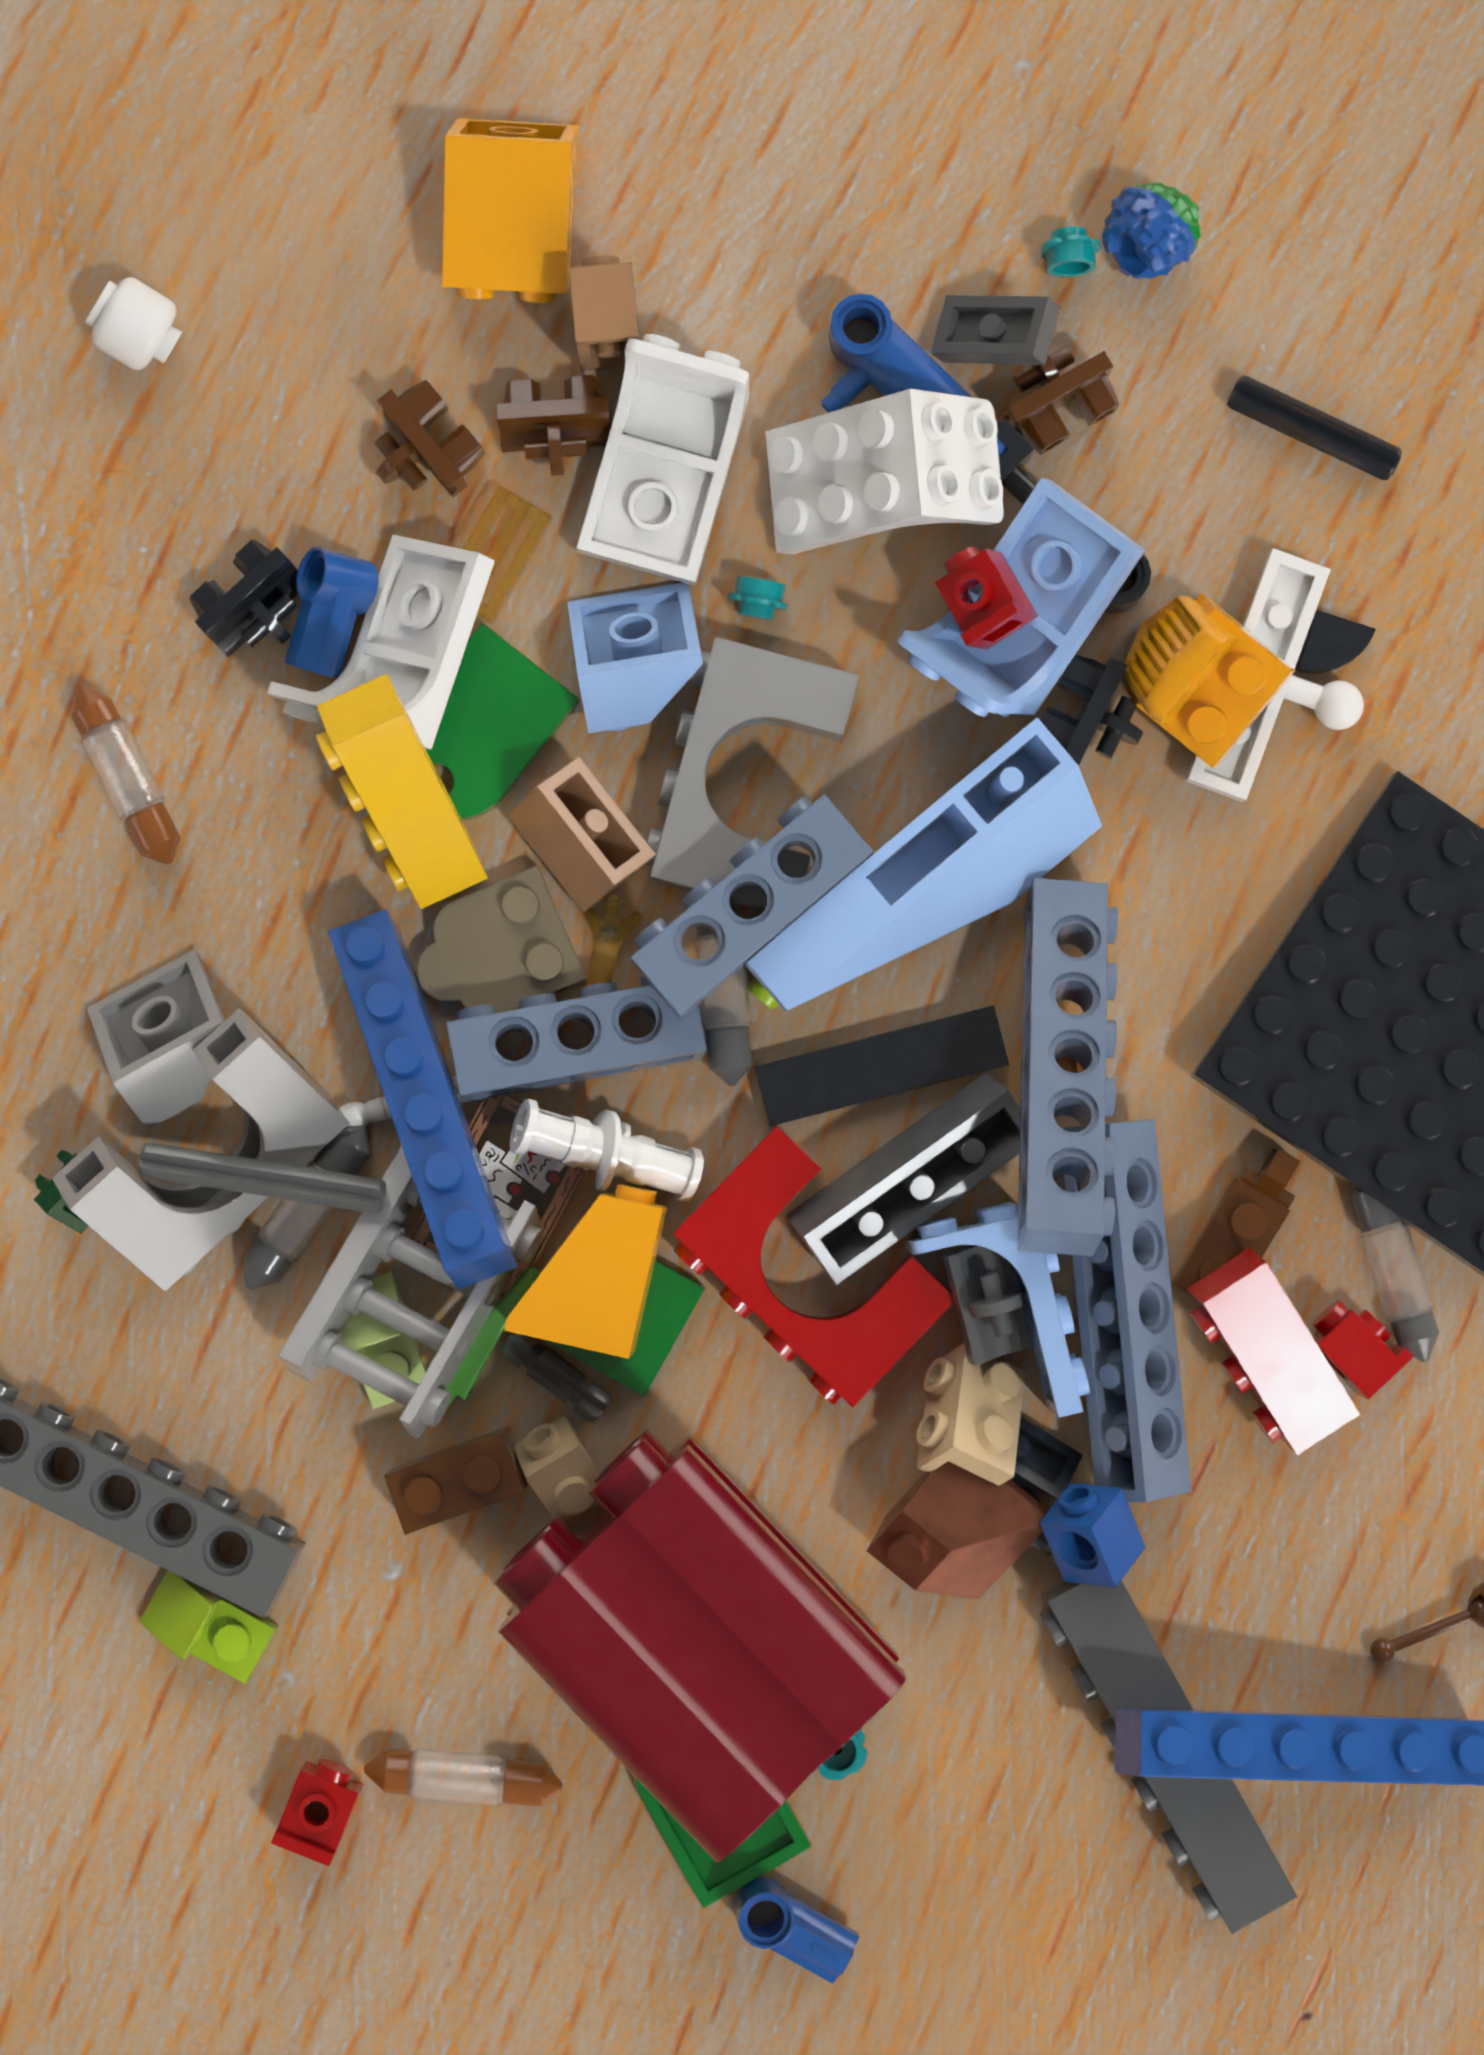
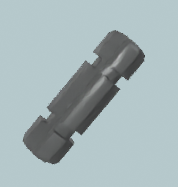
[500,1333,611,1422]

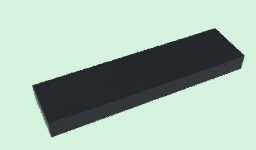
[755,1005,1009,1126]

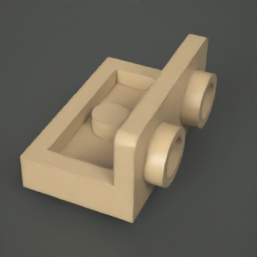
[916,1343,1026,1486]

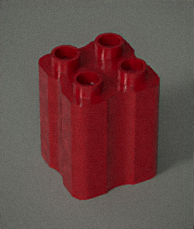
[494,1429,906,1862]

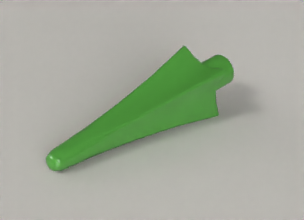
[446,1266,539,1410]

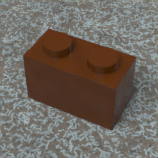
[384,1427,528,1535]

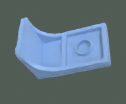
[898,478,1146,718]
[905,1202,1090,1418]

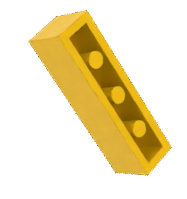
[316,673,488,909]

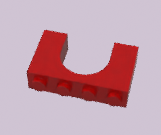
[673,1126,954,1408]

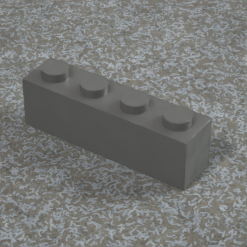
[785,1072,1020,1285]

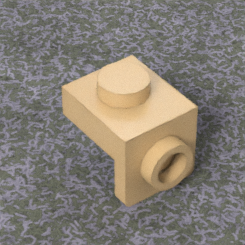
[514,1416,600,1526]

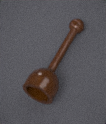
[1370,1582,1484,1663]

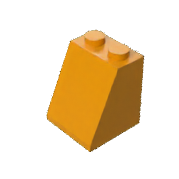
[442,118,579,303]
[504,1184,668,1359]

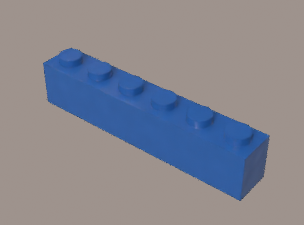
[328,909,518,1289]
[1115,1708,1484,1786]

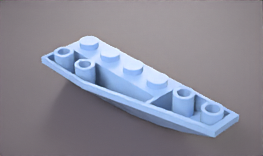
[745,717,1102,1012]

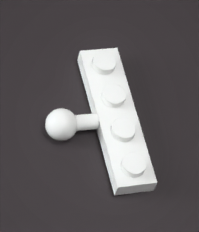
[1185,548,1364,802]

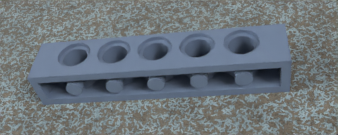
[1017,878,1118,1256]
[1062,1119,1192,1502]

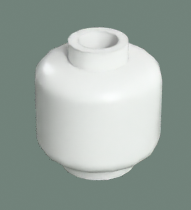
[85,277,182,370]

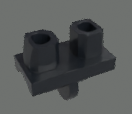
[189,540,298,658]
[1040,655,1143,766]

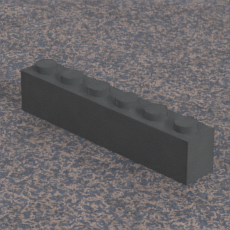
[1040,1580,1297,1934]

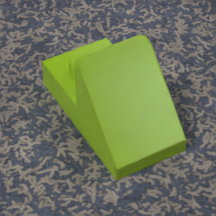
[139,1570,279,1684]

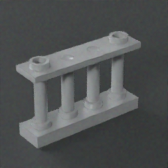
[278,1146,544,1439]

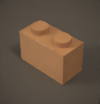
[569,255,640,371]
[507,757,656,913]

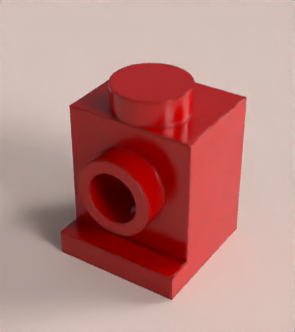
[935,546,1038,650]
[1312,1300,1414,1400]
[271,1759,364,1866]

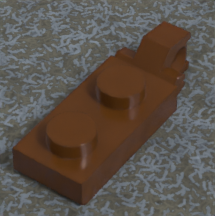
[1171,1148,1300,1295]

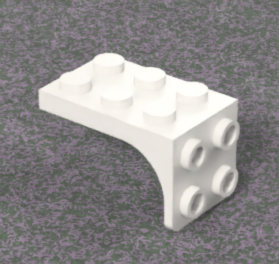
[576,334,749,586]
[765,389,1004,554]
[267,535,495,750]

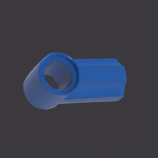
[285,547,378,678]
[734,1877,859,1984]

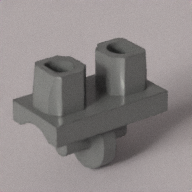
[942,1245,1033,1365]

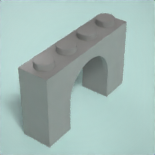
[645,637,859,911]
[52,1008,350,1291]

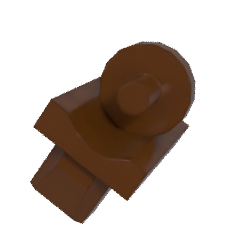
[1004,346,1119,455]
[496,375,611,476]
[375,380,485,498]

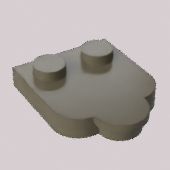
[417,866,587,1013]

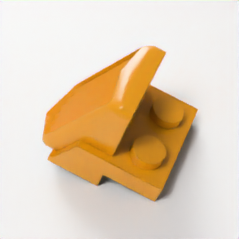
[1123,593,1295,768]

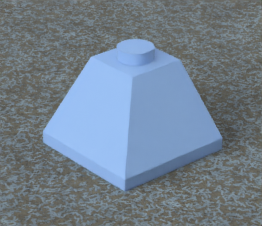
[567,582,703,734]

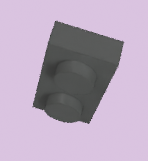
[931,295,1061,365]

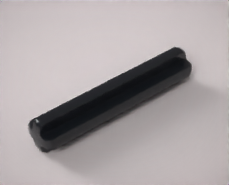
[1227,376,1402,480]

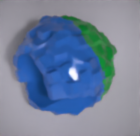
[1102,182,1201,279]

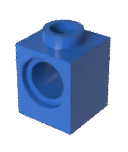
[1040,1483,1145,1588]

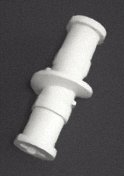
[510,1099,704,1203]

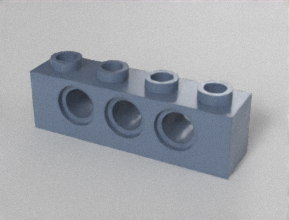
[631,794,874,1019]
[446,977,707,1103]

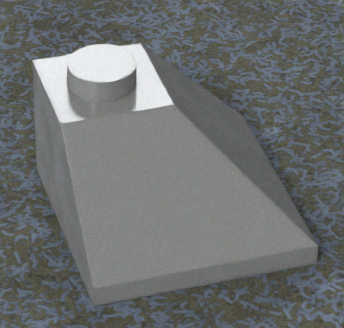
[87,949,225,1130]

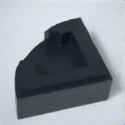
[1295,610,1376,674]

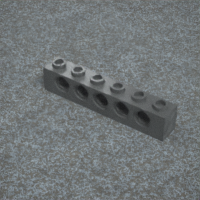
[0,1379,306,1618]

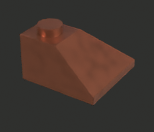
[866,1461,1049,1599]

